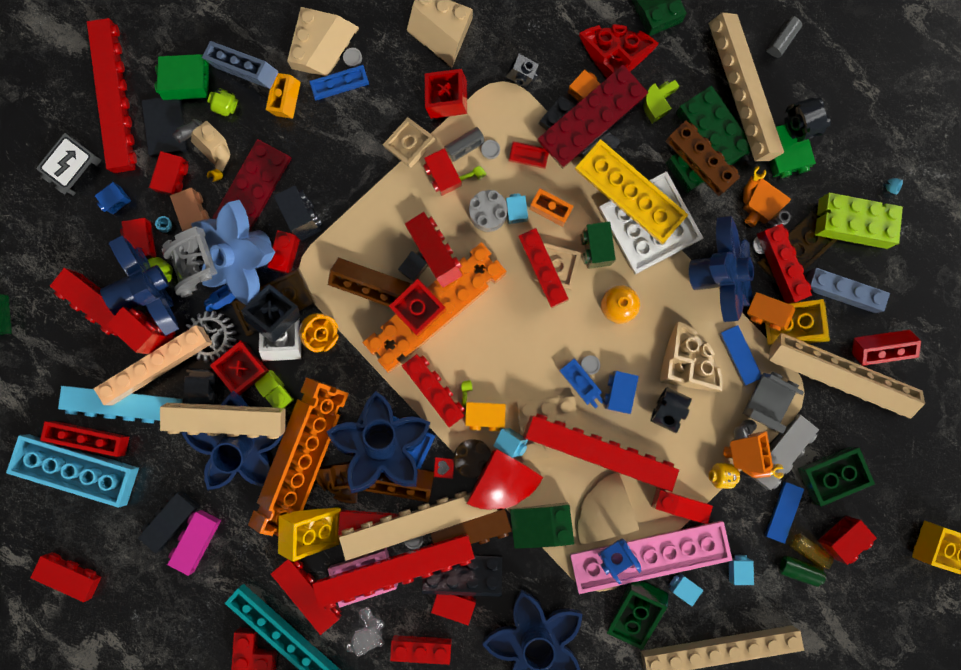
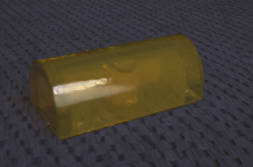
[789,533,834,569]

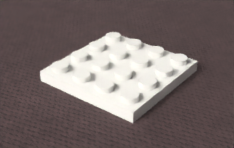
[599,171,703,275]

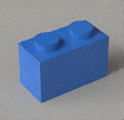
[603,371,639,414]

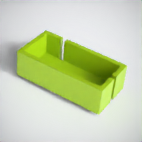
[815,193,903,249]

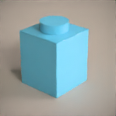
[506,193,528,224]
[493,428,528,458]
[729,555,754,585]
[669,573,703,606]

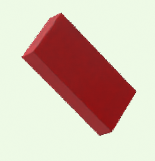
[509,141,549,169]

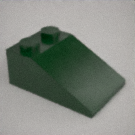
[632,0,687,36]
[510,502,574,548]
[607,581,669,650]

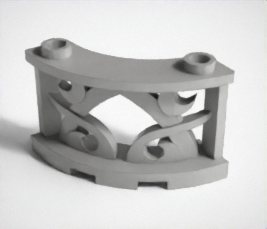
[161,226,217,298]

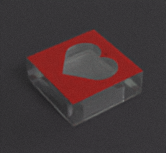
[434,457,454,479]

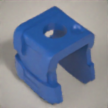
[598,538,641,584]

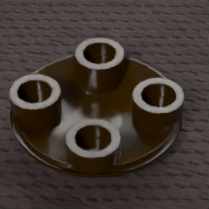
[453,439,492,478]

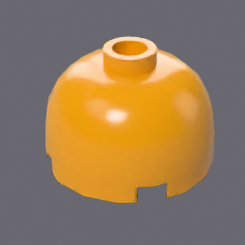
[601,285,640,324]
[299,313,338,353]

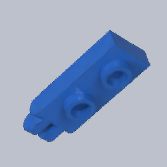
[204,284,236,312]
[559,358,604,409]

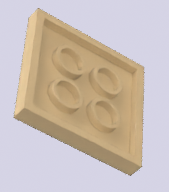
[517,397,578,460]

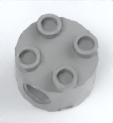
[469,190,508,232]

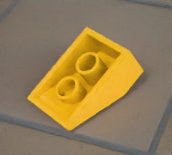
[765,299,830,345]
[278,507,341,561]
[912,520,961,574]

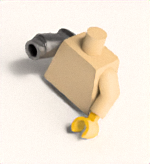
[172,119,230,182]

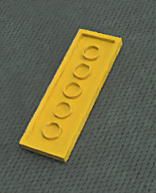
[575,139,688,244]

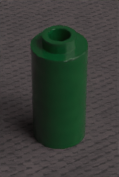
[778,555,826,587]

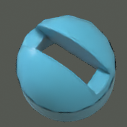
[886,178,903,194]
[155,216,172,233]

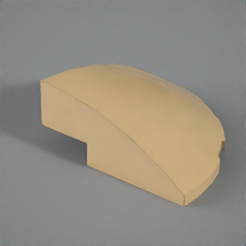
[660,322,723,392]
[578,472,639,545]

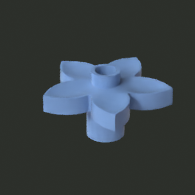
[191,200,275,305]

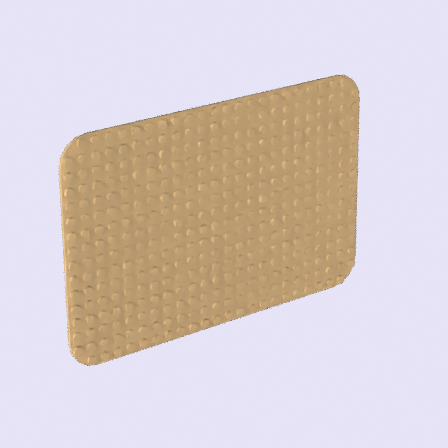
[299,81,805,592]

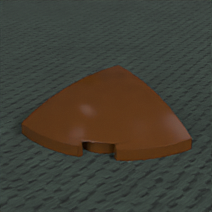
[316,462,358,503]

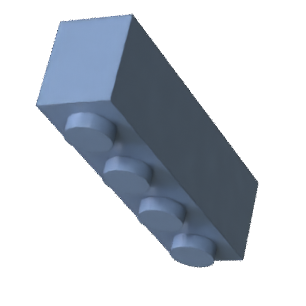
[202,41,279,89]
[806,268,890,313]

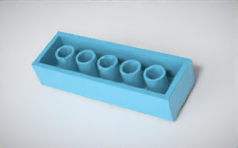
[6,435,139,508]

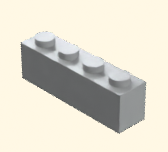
[750,415,819,490]

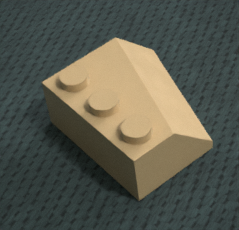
[407,0,473,68]
[287,7,359,76]

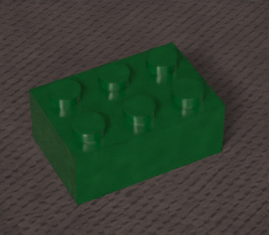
[798,447,875,507]

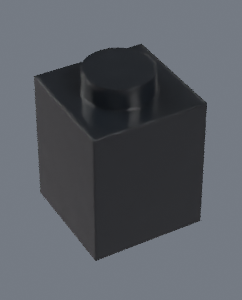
[398,251,428,282]

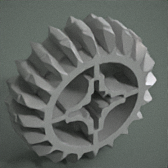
[185,311,237,363]

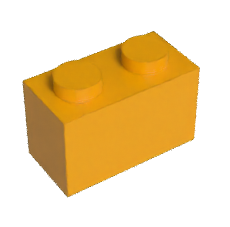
[266,73,301,119]
[465,402,506,431]

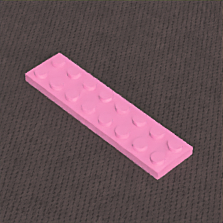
[570,521,733,594]

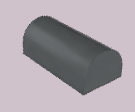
[766,16,802,58]
[444,127,485,162]

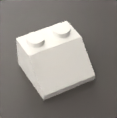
[259,319,301,361]

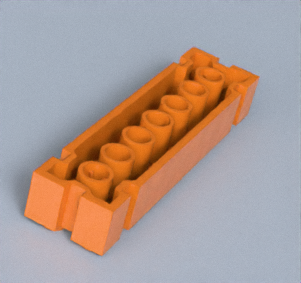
[362,242,507,373]
[248,377,349,536]

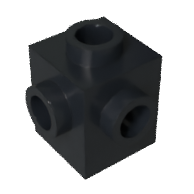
[506,54,539,88]

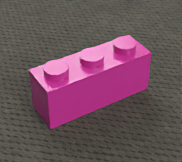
[168,510,221,576]

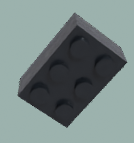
[274,185,322,241]

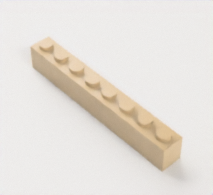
[709,13,784,161]
[769,333,925,419]
[338,491,497,561]
[640,625,804,670]

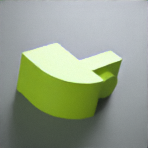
[643,80,679,124]
[255,370,294,408]

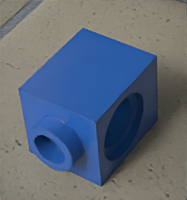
[95,182,131,214]

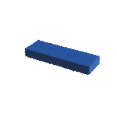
[309,65,369,100]
[719,325,762,386]
[765,482,804,544]

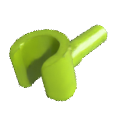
[459,166,486,181]
[461,380,473,408]

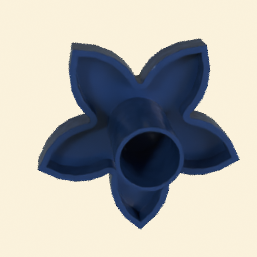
[689,216,754,322]
[100,235,179,336]
[181,391,288,490]
[326,391,430,493]
[482,590,582,670]

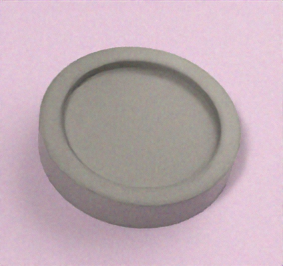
[343,48,362,67]
[481,140,500,159]
[581,355,600,375]
[404,536,423,549]

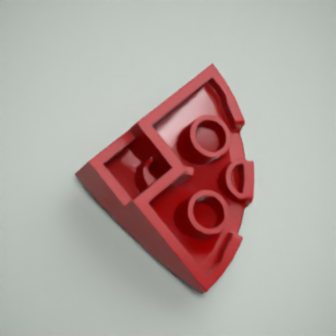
[579,24,658,78]
[466,449,543,510]

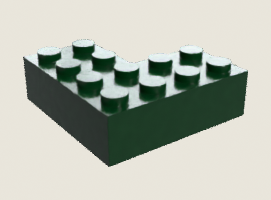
[666,86,751,195]

